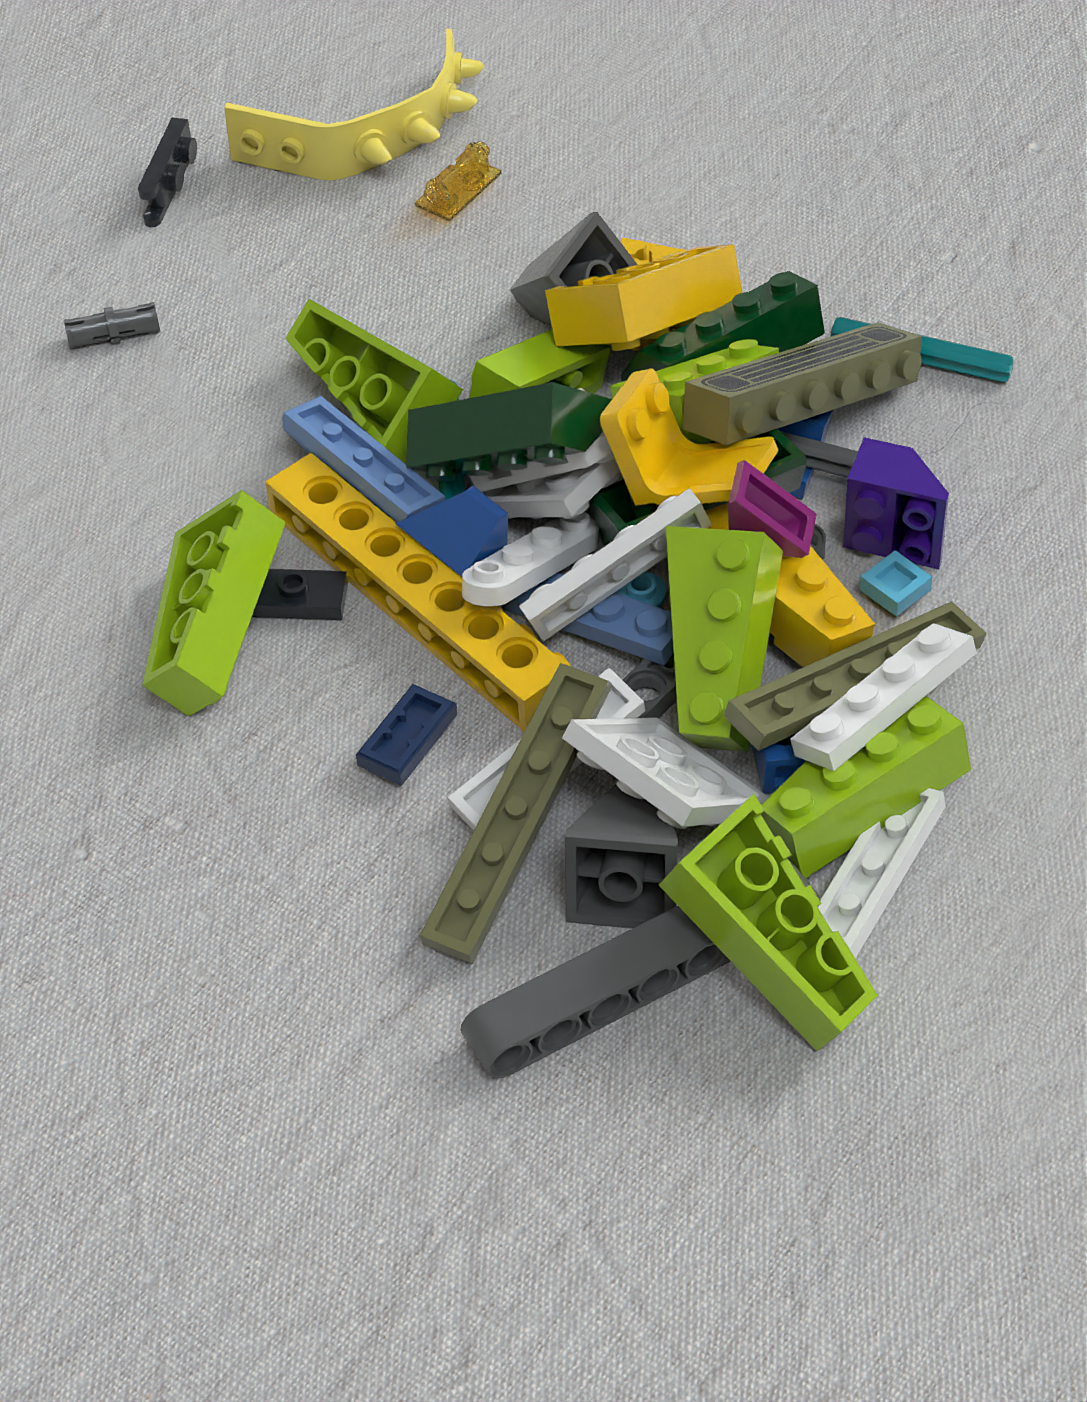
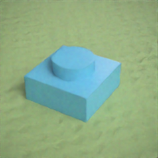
[859,550,932,617]

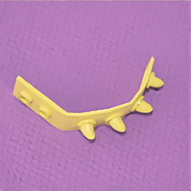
[224,28,484,180]

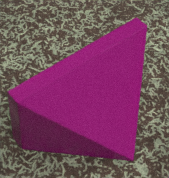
[728,460,817,558]

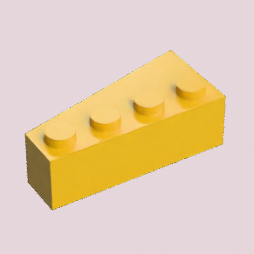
[545,244,742,351]
[705,503,875,667]

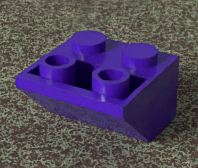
[843,437,949,570]

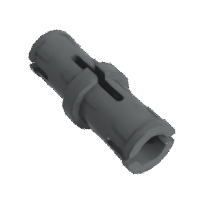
[64,302,160,349]

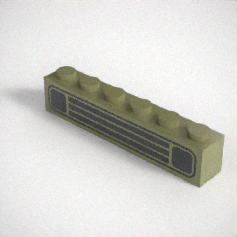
[683,322,922,445]

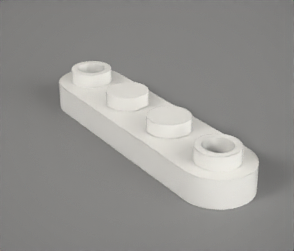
[462,512,599,606]

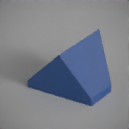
[395,486,508,577]

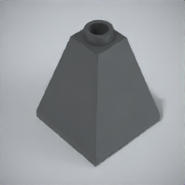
[510,212,638,326]
[565,784,678,928]

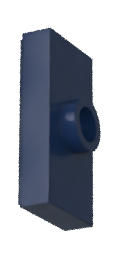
[356,684,458,786]

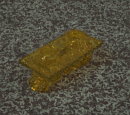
[414,141,502,222]

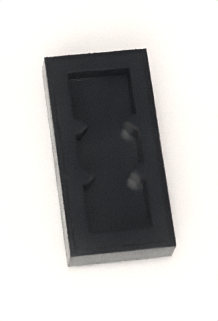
[252,569,348,620]

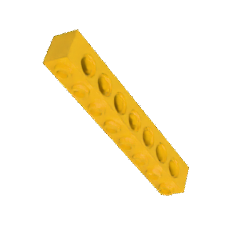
[265,453,571,732]

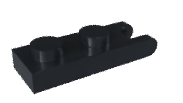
[138,117,197,227]

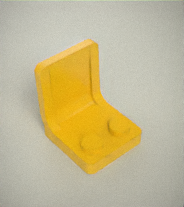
[600,369,778,506]

